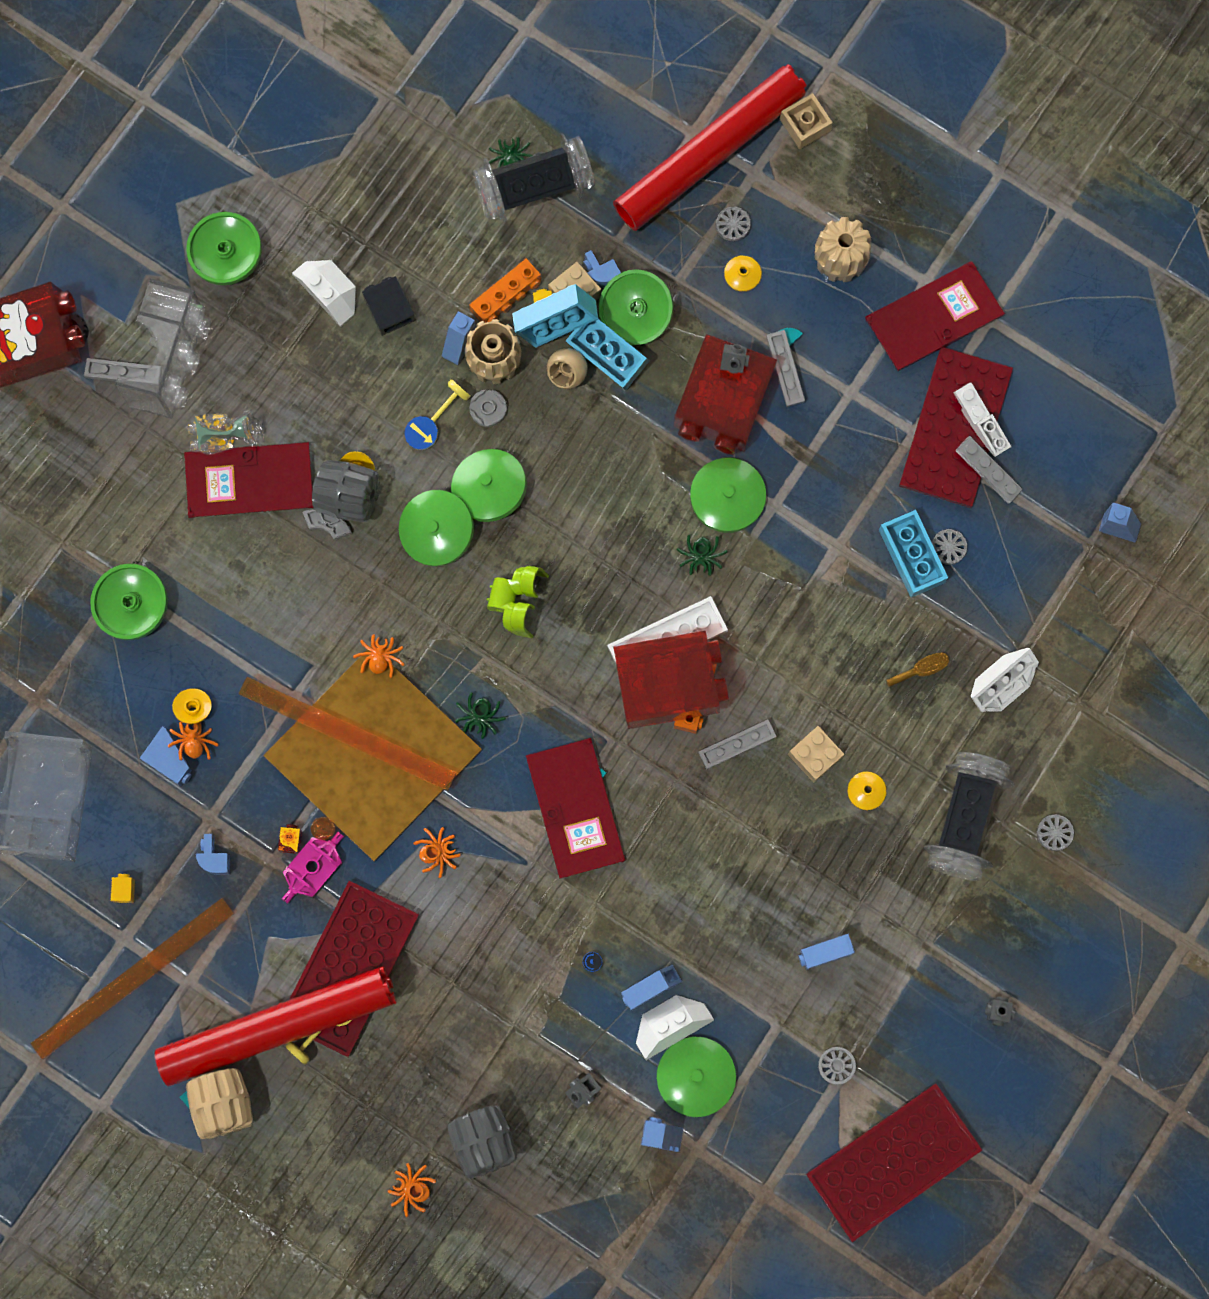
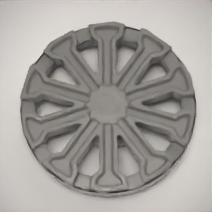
[716,207,750,241]
[932,529,967,565]
[1037,814,1074,851]
[818,1047,856,1085]

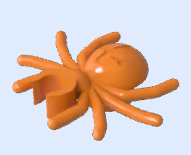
[353,634,405,678]
[168,722,218,760]
[413,827,461,878]
[388,1163,436,1217]

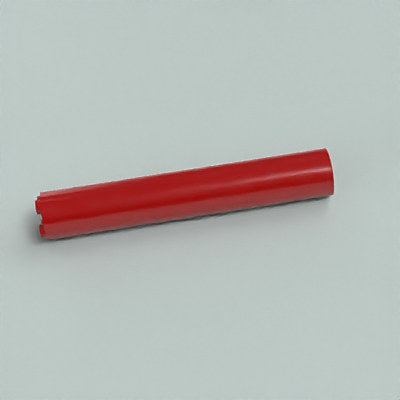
[613,64,807,231]
[155,966,397,1087]

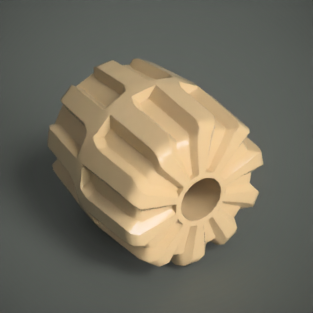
[815,217,871,283]
[465,319,522,384]
[186,1069,253,1139]

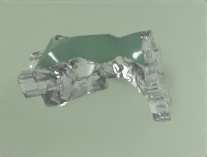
[188,409,265,455]

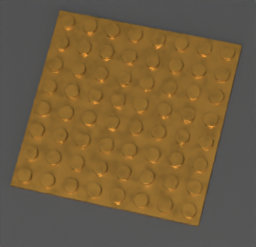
[263,646,482,862]

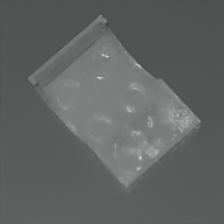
[115,279,211,419]
[0,731,92,862]

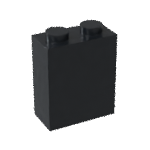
[362,276,416,336]

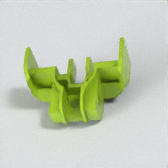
[487,566,549,638]

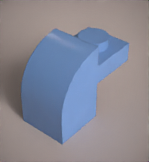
[583,251,621,288]
[196,834,230,875]

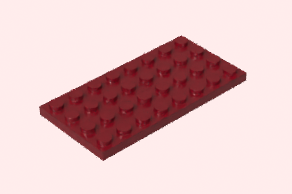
[899,347,1013,508]
[289,881,419,1058]
[806,1083,982,1242]

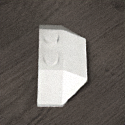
[292,260,356,327]
[971,648,1039,712]
[636,995,714,1060]

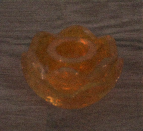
[310,817,335,840]

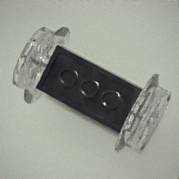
[472,133,595,223]
[924,752,1015,881]

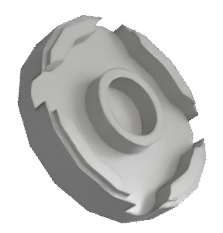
[469,390,507,427]

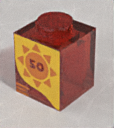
[278,824,302,854]

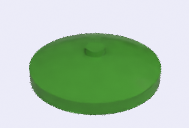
[186,212,262,285]
[599,270,674,345]
[451,449,527,522]
[690,458,766,533]
[399,490,474,566]
[91,564,168,640]
[657,1037,736,1117]

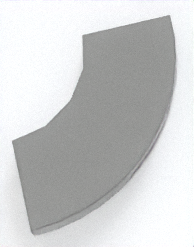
[303,509,352,541]

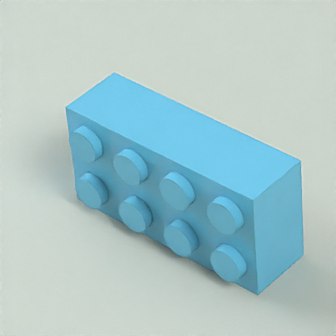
[512,284,598,348]
[566,319,650,390]
[879,510,948,598]

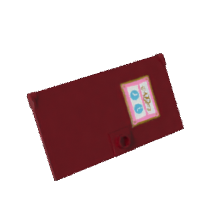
[865,261,1005,371]
[184,442,314,518]
[526,738,626,879]

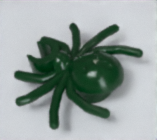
[487,137,533,168]
[676,535,728,576]
[455,692,506,739]

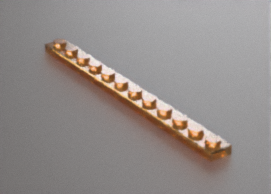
[238,677,456,791]
[30,898,234,1060]

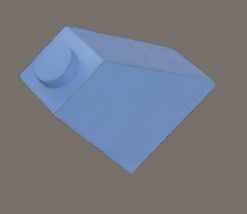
[442,311,476,365]
[1099,503,1141,542]
[140,726,192,787]
[798,934,855,970]
[621,965,682,1010]

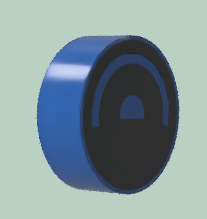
[583,952,602,972]

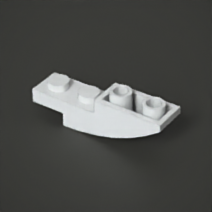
[953,382,1011,457]

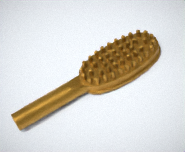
[886,653,949,687]

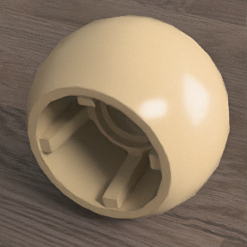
[547,348,587,389]

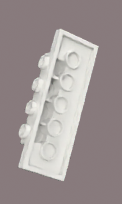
[607,596,728,680]

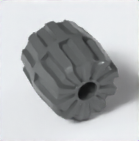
[312,460,380,522]
[448,1106,517,1179]

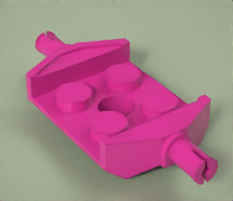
[281,832,344,904]

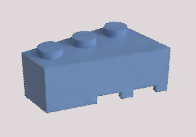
[641,1117,684,1152]

